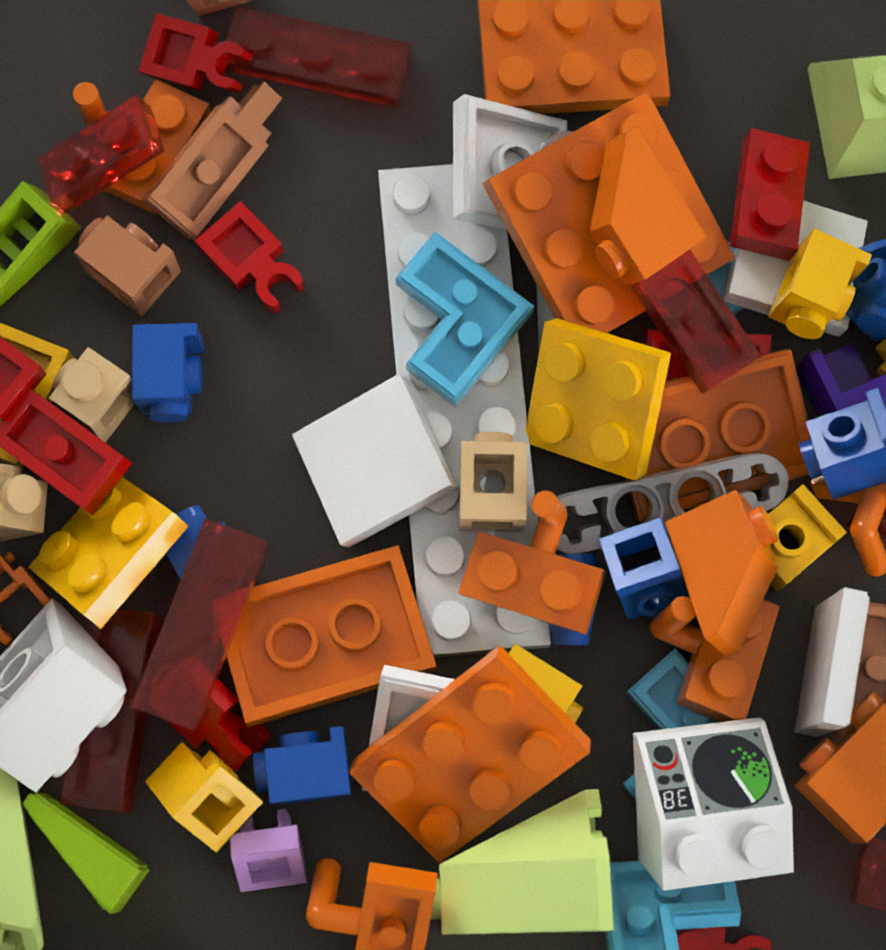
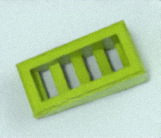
[0,181,82,307]
[22,792,150,914]

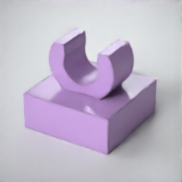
[230,809,307,892]

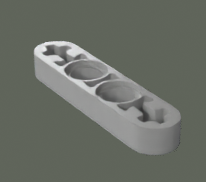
[556,453,788,554]

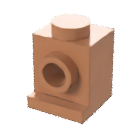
[74,215,181,317]

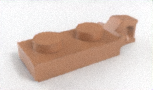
[142,82,283,240]

